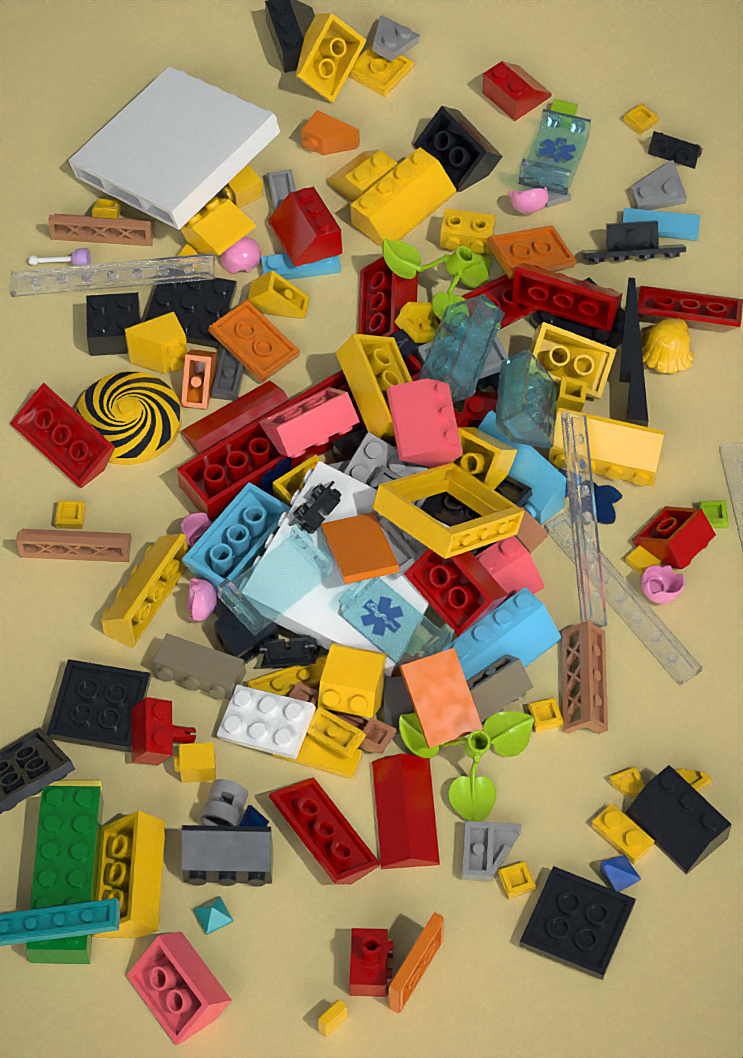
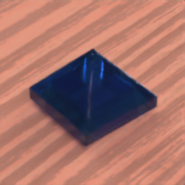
[238,805,269,826]

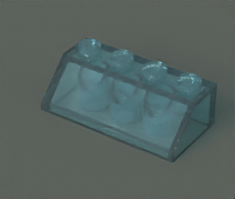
[418,294,504,402]
[495,348,558,449]

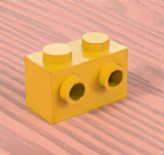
[440,208,496,255]

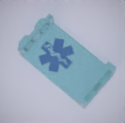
[518,109,591,195]
[217,525,333,636]
[338,577,454,667]

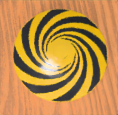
[76,371,182,465]

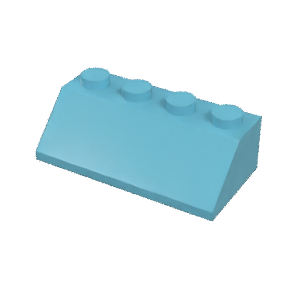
[477,410,567,525]
[182,482,291,603]
[441,587,561,680]

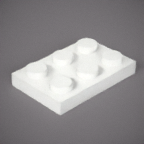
[216,685,316,759]

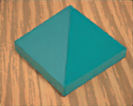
[194,896,233,935]

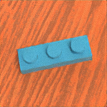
[261,253,341,280]

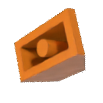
[301,110,360,155]
[181,349,217,409]

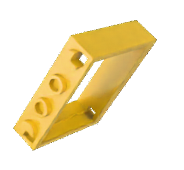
[373,462,525,559]

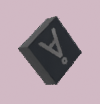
[389,329,418,360]

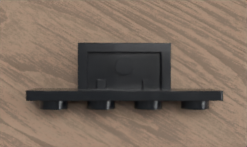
[582,220,686,262]

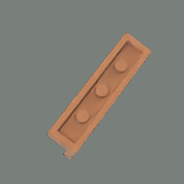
[48,213,155,246]
[16,529,132,562]
[561,621,608,734]

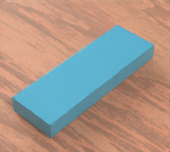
[623,208,700,241]

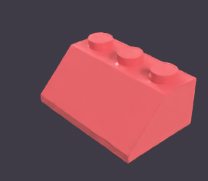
[387,378,462,468]
[259,387,360,458]
[475,536,544,611]
[126,932,232,1045]

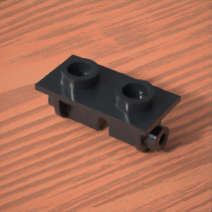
[648,131,703,169]
[289,481,342,536]
[259,636,320,669]

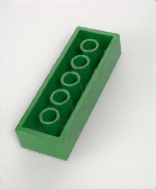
[26,786,104,964]

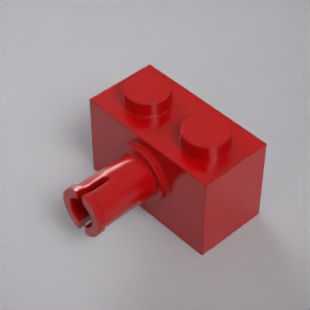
[132,697,196,766]
[349,928,394,997]

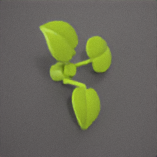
[382,238,492,330]
[399,711,534,822]

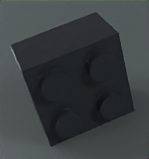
[86,292,141,356]

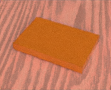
[486,225,577,279]
[208,300,300,383]
[320,512,399,584]
[399,648,483,749]
[389,912,444,1014]

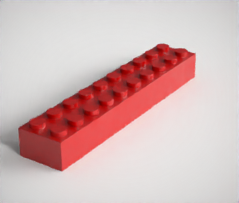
[177,355,428,522]

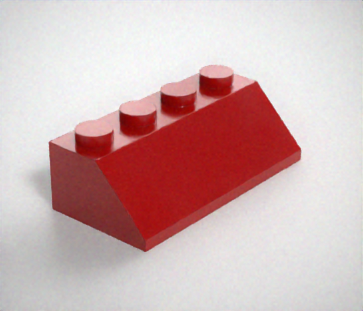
[358,256,418,337]
[512,263,623,332]

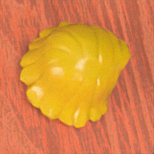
[640,318,694,374]

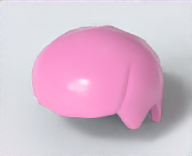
[509,187,549,214]
[220,236,262,274]
[180,512,213,551]
[640,565,685,604]
[187,577,217,622]

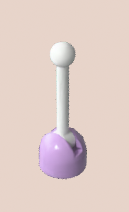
[28,248,91,269]

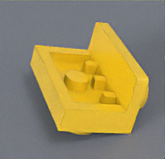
[394,302,450,343]

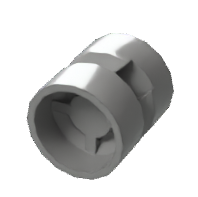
[200,779,248,826]

